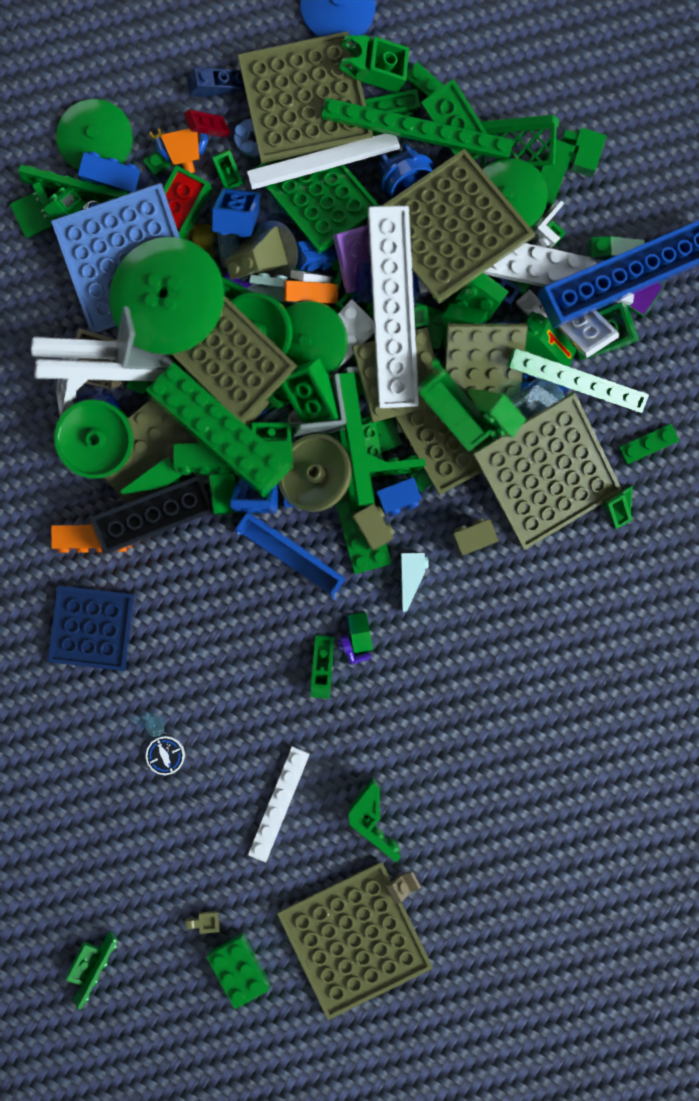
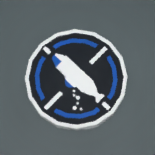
[146,736,185,775]

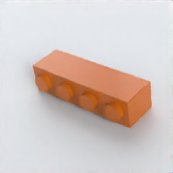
[51,525,132,553]

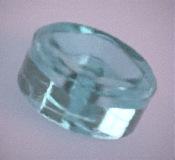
[145,716,165,737]

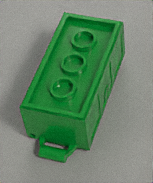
[418,358,500,451]

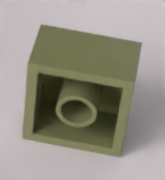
[353,504,395,551]
[451,518,499,557]

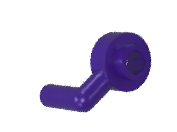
[338,634,371,665]

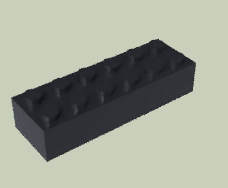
[89,475,214,556]

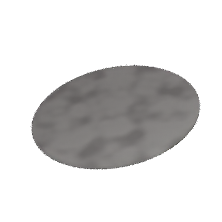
[254,221,298,279]

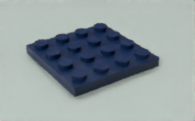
[48,586,135,671]

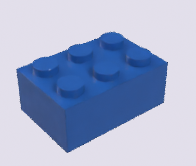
[212,188,260,237]

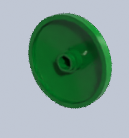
[56,99,133,172]
[483,158,548,228]
[231,292,293,355]
[286,301,348,375]
[54,400,134,478]

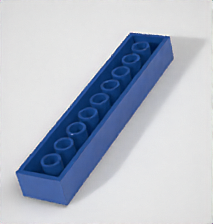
[537,221,699,329]

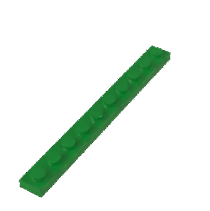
[322,98,513,159]

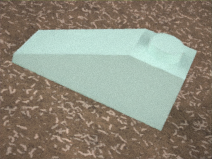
[401,553,428,611]

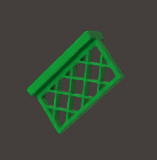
[480,115,559,170]

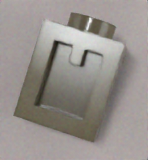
[387,871,421,904]

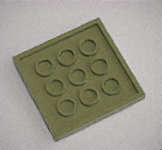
[445,324,527,400]
[352,327,435,423]

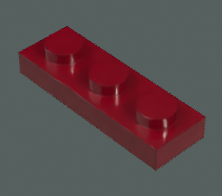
[184,109,230,137]

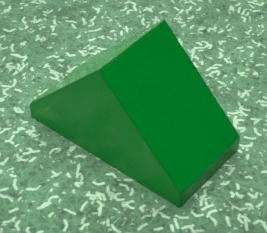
[212,149,243,189]
[347,612,373,653]

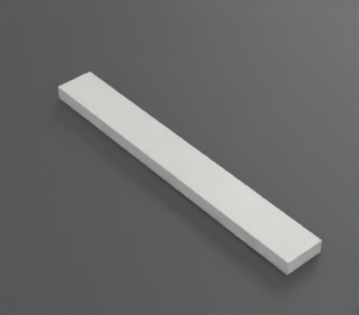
[247,133,400,189]

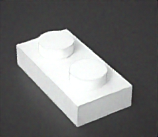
[290,270,332,284]

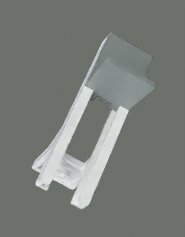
[31,307,174,417]

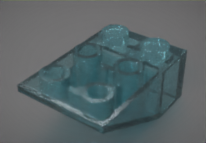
[509,378,565,420]

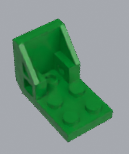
[349,777,401,862]

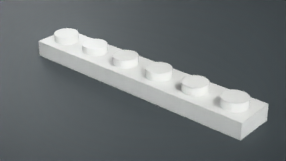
[248,746,310,862]

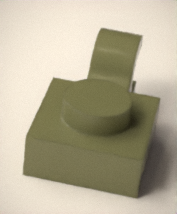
[185,911,220,934]

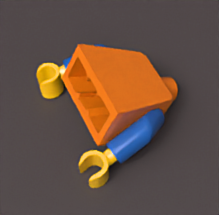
[150,128,208,173]

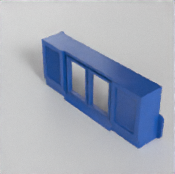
[234,512,346,600]

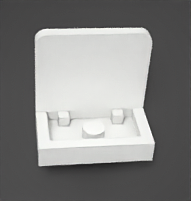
[529,201,564,249]

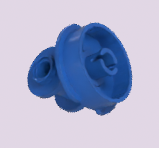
[378,143,434,200]

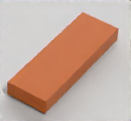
[283,281,338,304]

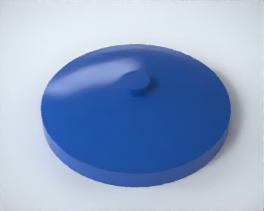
[301,0,376,42]

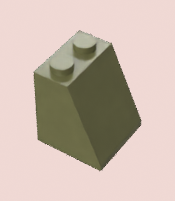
[225,226,288,280]

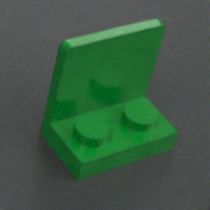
[10,182,53,238]

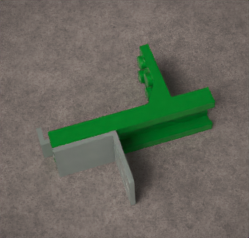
[293,367,426,511]

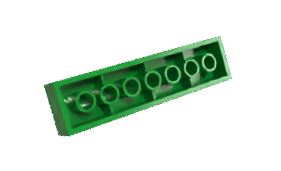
[146,363,290,498]

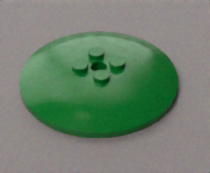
[109,237,225,355]

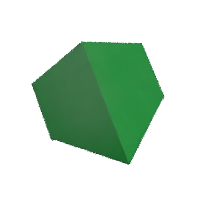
[601,485,633,529]

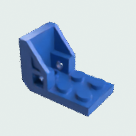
[231,478,279,514]

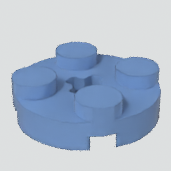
[235,118,260,158]

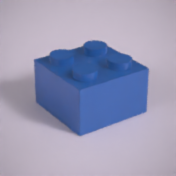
[376,478,422,518]

